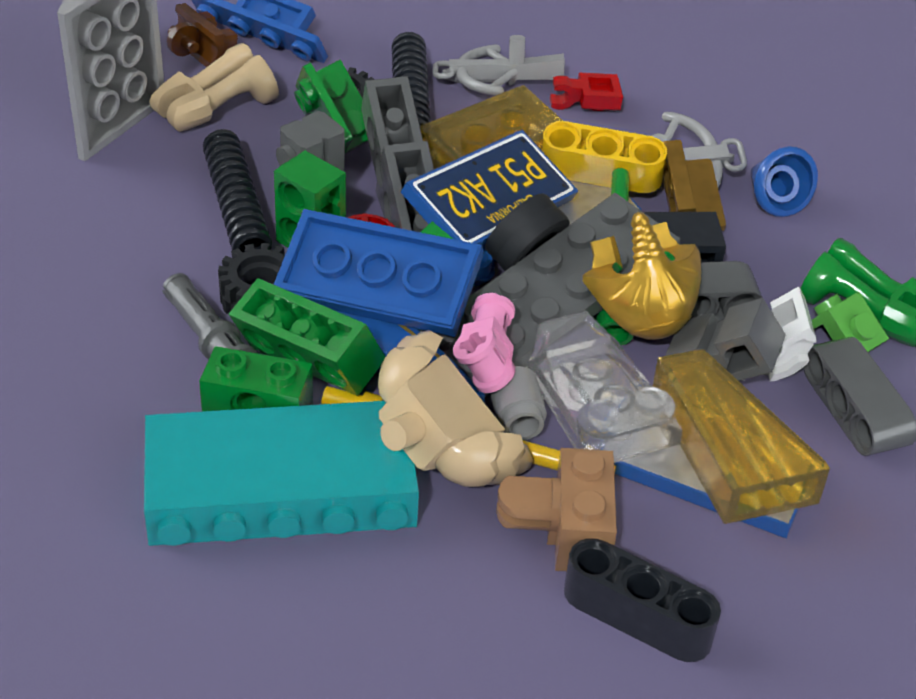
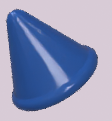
[751,146,818,217]

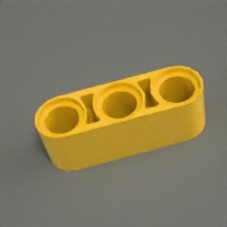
[542,121,667,193]

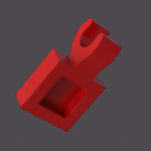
[549,72,623,111]

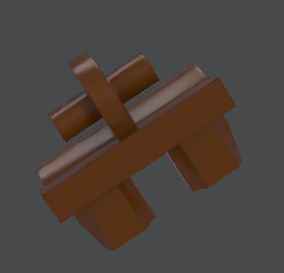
[167,3,238,67]

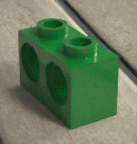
[274,150,346,248]

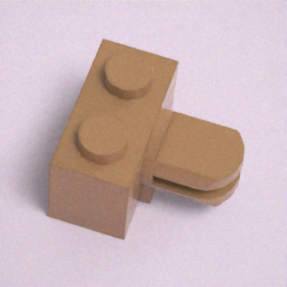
[496,448,617,571]

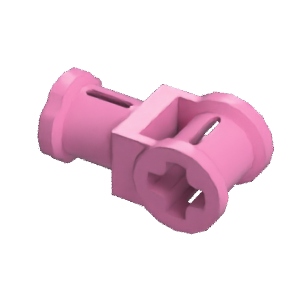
[453,293,515,393]

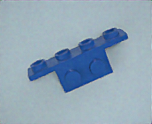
[191,0,328,63]

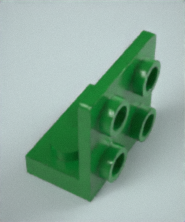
[294,59,368,154]

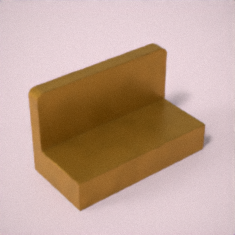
[663,140,726,231]

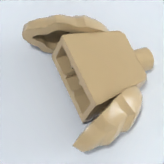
[378,330,533,487]

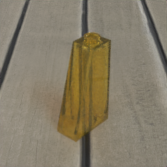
[651,349,830,524]

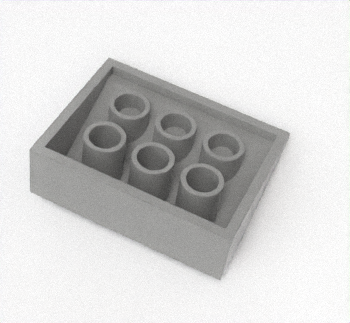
[57,0,164,161]

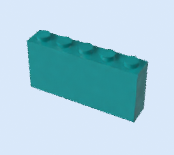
[144,401,419,546]

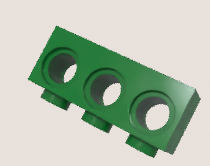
[228,278,385,396]

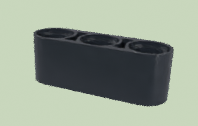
[564,539,721,662]

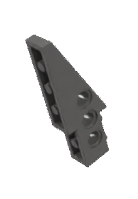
[361,76,434,232]

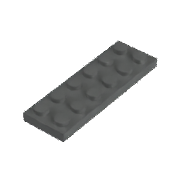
[421,193,680,397]

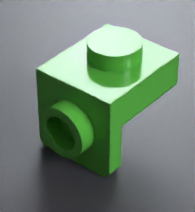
[811,292,889,352]

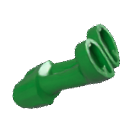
[800,238,916,347]

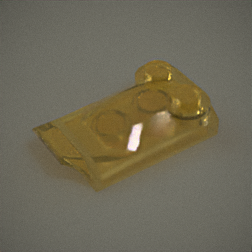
[420,85,563,169]

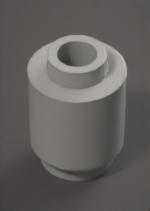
[490,366,547,440]

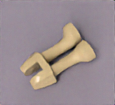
[149,43,279,132]

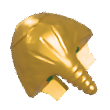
[582,212,701,340]

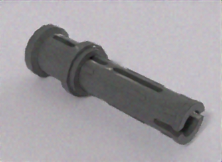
[162,273,258,359]

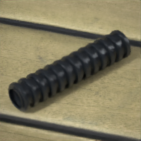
[392,32,432,144]
[203,129,272,253]

